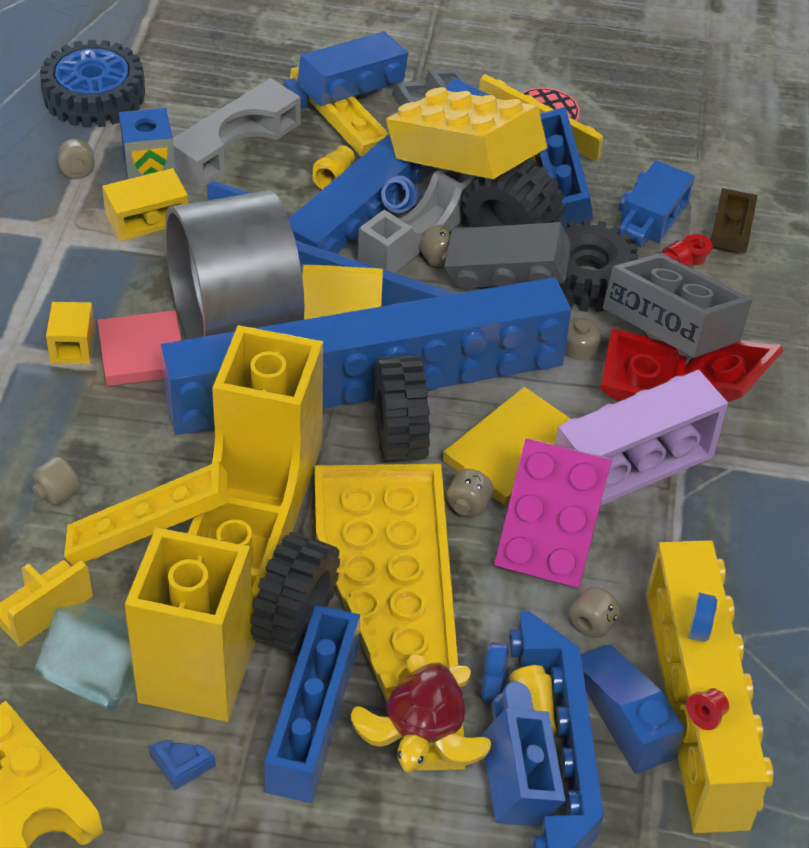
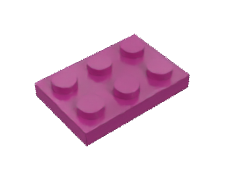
[494,437,612,588]

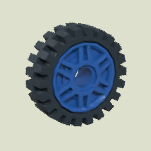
[40,40,145,128]

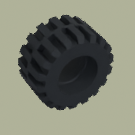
[462,158,566,228]

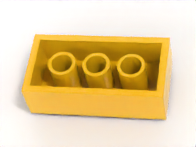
[386,87,547,179]

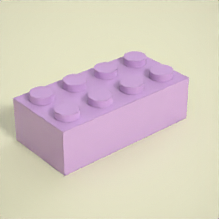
[555,370,728,505]

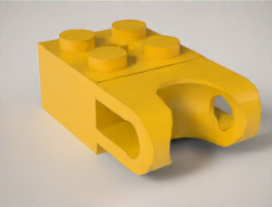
[0,701,103,848]

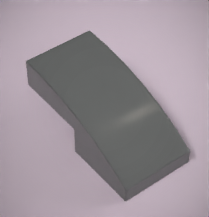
[392,69,470,106]

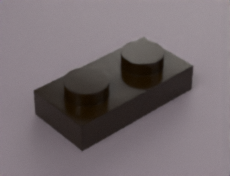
[711,188,758,253]

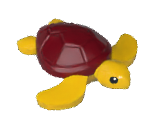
[351,654,491,773]

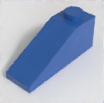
[581,644,685,774]

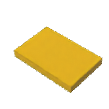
[443,387,571,506]

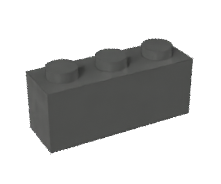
[444,222,571,289]

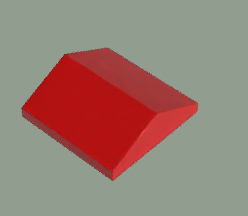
[600,328,687,402]
[684,340,783,402]

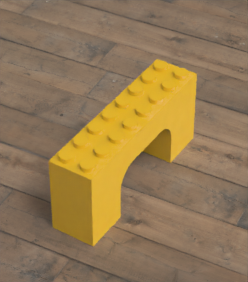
[124,325,323,722]

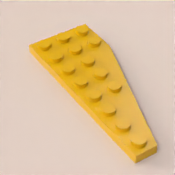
[315,464,465,771]

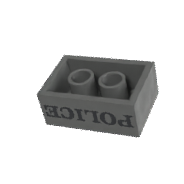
[603,253,753,358]

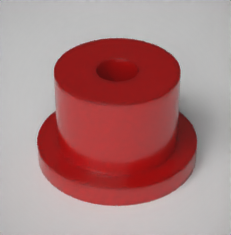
[683,234,713,265]
[686,688,729,730]

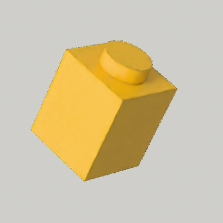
[46,302,96,365]

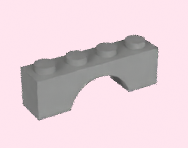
[173,78,301,189]
[358,168,477,273]

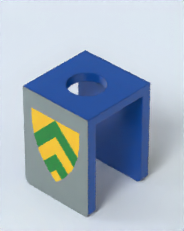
[119,107,175,179]

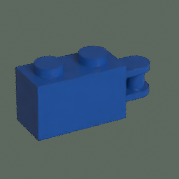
[618,160,695,248]
[481,681,565,826]

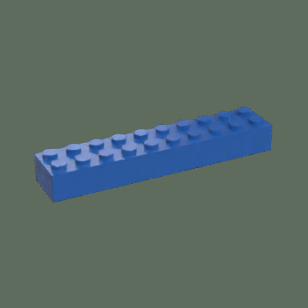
[161,277,571,435]

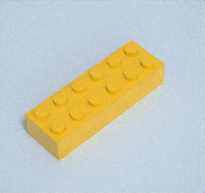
[646,541,773,833]

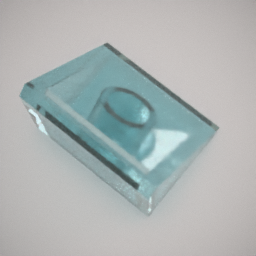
[35,603,135,712]

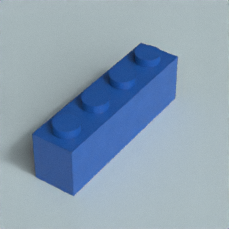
[264,605,360,804]

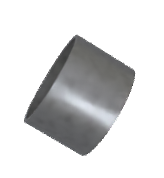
[165,190,305,339]

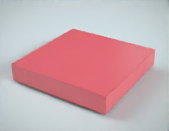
[97,310,181,386]

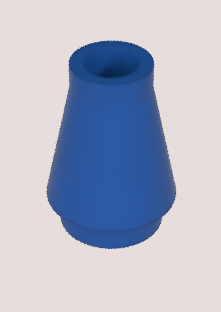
[381,175,423,213]

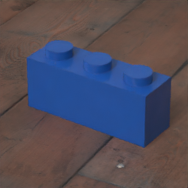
[297,31,409,106]
[538,107,593,227]

